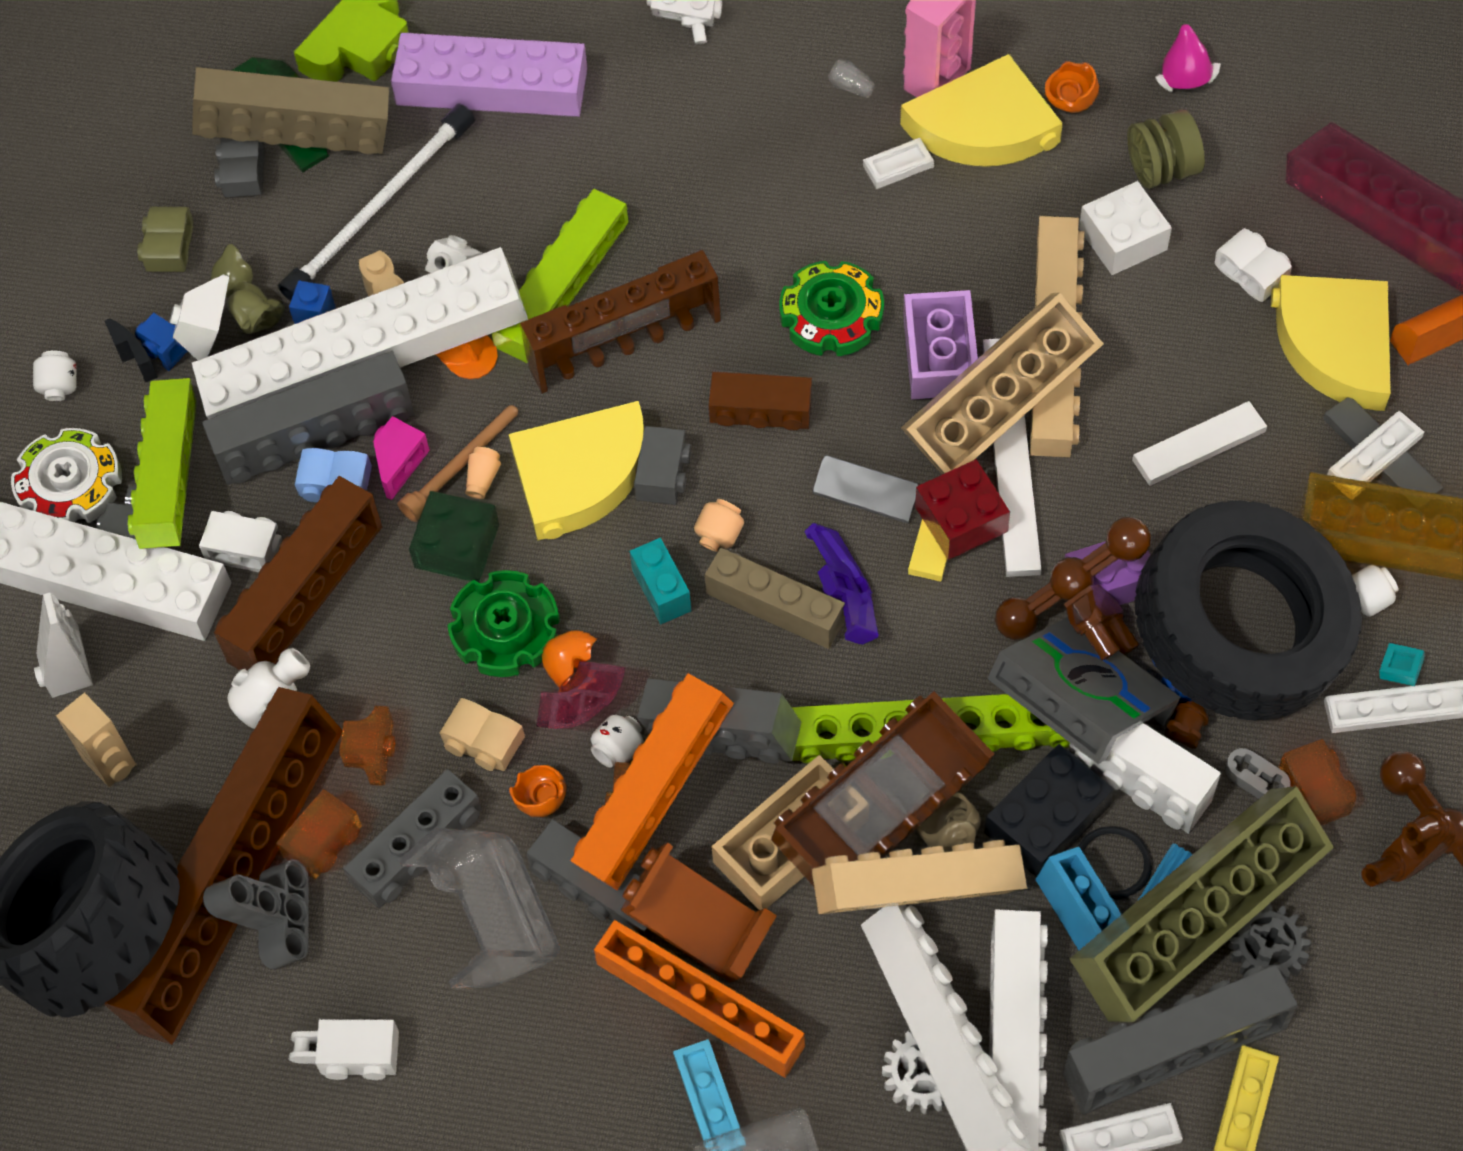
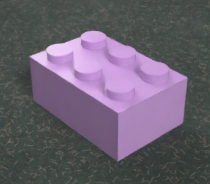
[903,290,978,399]

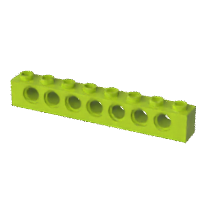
[792,694,1070,764]

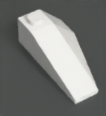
[34,592,93,698]

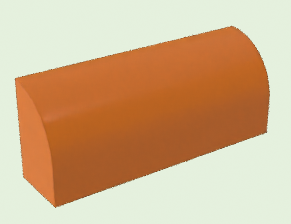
[1390,294,1463,365]

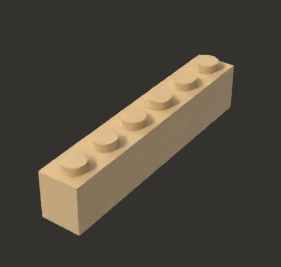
[812,840,1027,914]

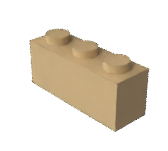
[56,692,136,787]

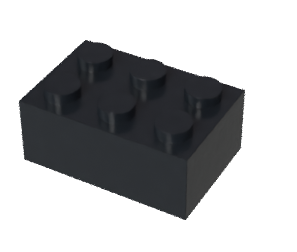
[984,743,1114,877]

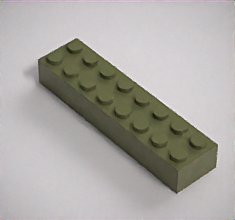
[1069,786,1334,1022]

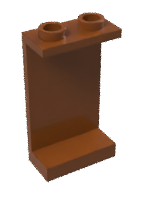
[620,842,777,983]

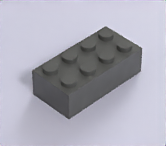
[637,678,802,764]

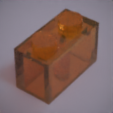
[1278,739,1356,825]
[276,789,362,880]

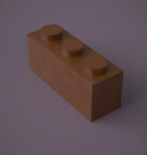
[709,372,812,430]

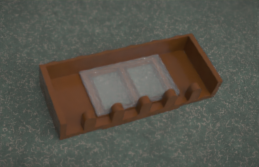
[520,250,721,393]
[771,691,994,886]

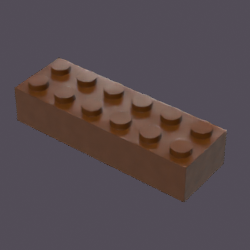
[214,476,382,671]

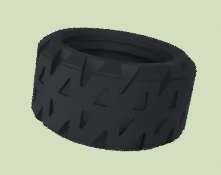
[0,802,180,1018]

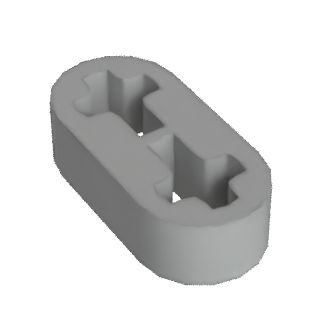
[1225,748,1290,799]

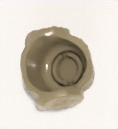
[916,791,981,852]

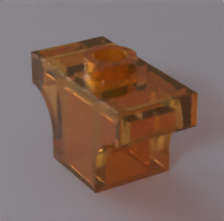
[339,706,396,786]

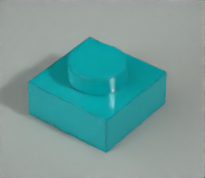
[1379,643,1424,686]

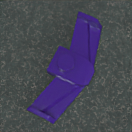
[804,523,879,645]

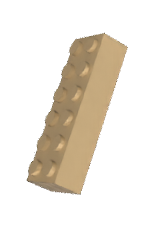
[901,293,1104,475]

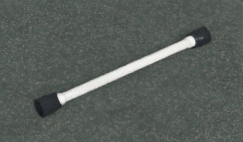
[278,104,475,301]

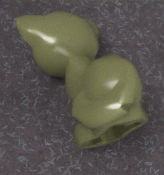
[208,244,285,335]

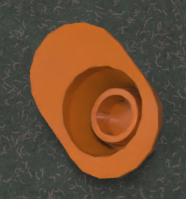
[435,335,498,379]

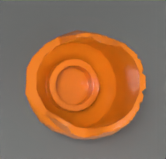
[1045,61,1099,113]
[542,630,597,688]

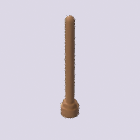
[397,405,518,522]

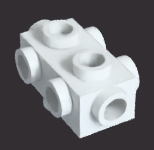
[647,0,723,45]

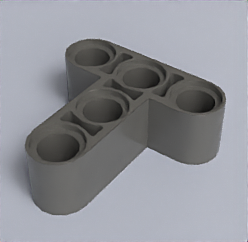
[203,859,309,969]

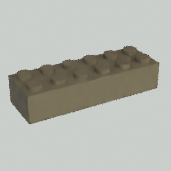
[192,67,389,154]

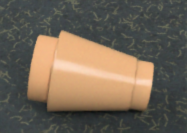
[465,447,501,499]

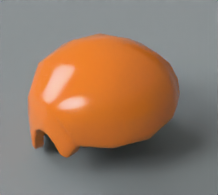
[509,765,567,817]

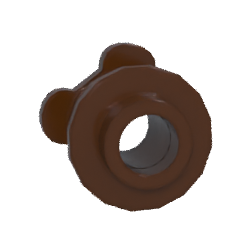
[1164,701,1209,749]

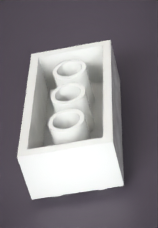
[1068,723,1221,834]

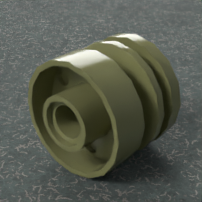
[1127,109,1205,189]

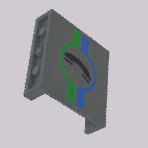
[987,617,1181,764]

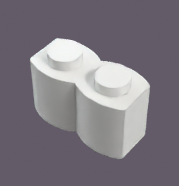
[1215,228,1292,302]

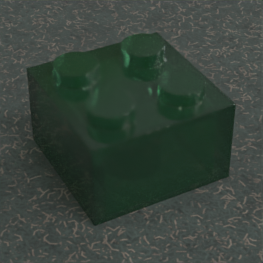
[409,491,499,583]

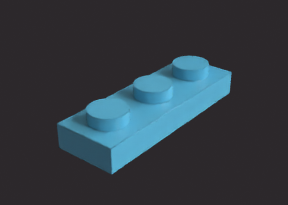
[673,1039,746,1151]

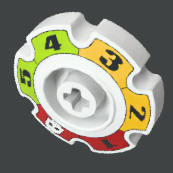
[11,428,122,523]

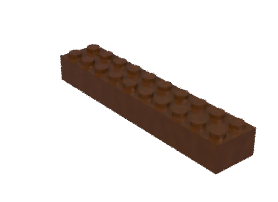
[104,687,343,1045]

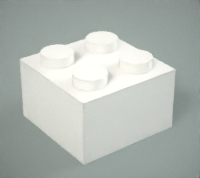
[1079,181,1172,275]

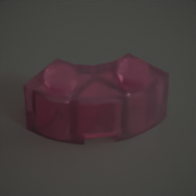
[536,662,626,729]

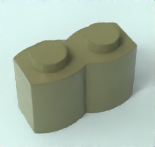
[137,207,193,272]

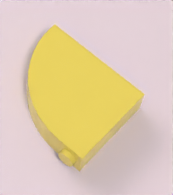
[900,54,1063,166]
[1271,275,1391,411]
[509,401,644,541]

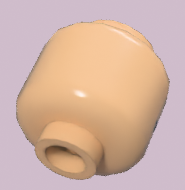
[694,499,744,552]

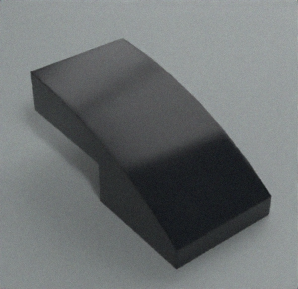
[105,318,158,383]

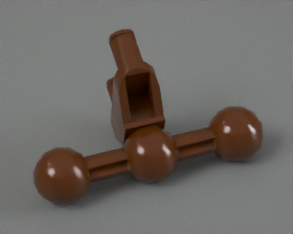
[995,517,1151,661]
[1361,751,1463,887]

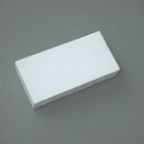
[863,138,934,189]

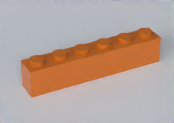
[570,673,734,891]
[594,920,805,1078]

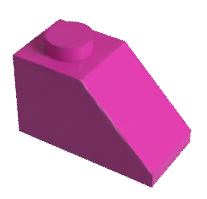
[373,416,430,500]

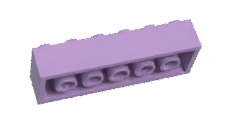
[391,33,587,117]

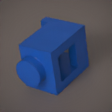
[135,313,187,371]

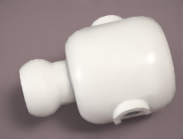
[227,648,310,729]

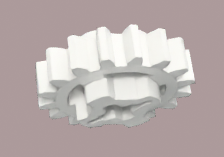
[882,1031,942,1114]

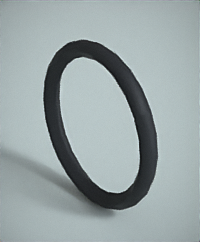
[1077,826,1152,899]

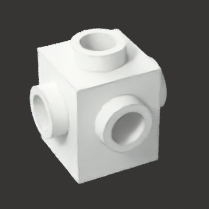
[425,235,482,273]

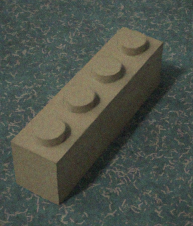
[705,548,845,649]

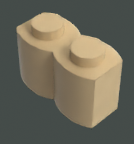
[359,250,404,296]
[440,698,525,771]

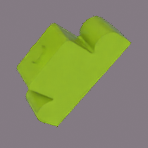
[294,0,409,82]

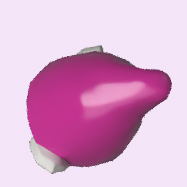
[1155,24,1220,92]

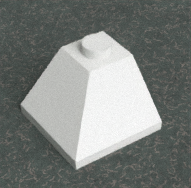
[170,275,229,360]

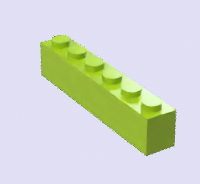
[491,189,629,363]
[128,378,197,549]

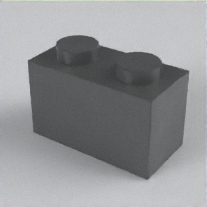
[634,426,691,505]

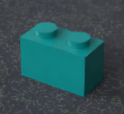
[629,537,692,625]

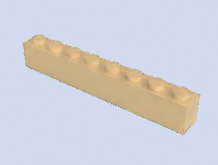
[1030,216,1084,458]

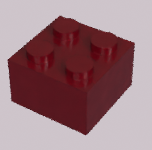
[915,459,1010,560]

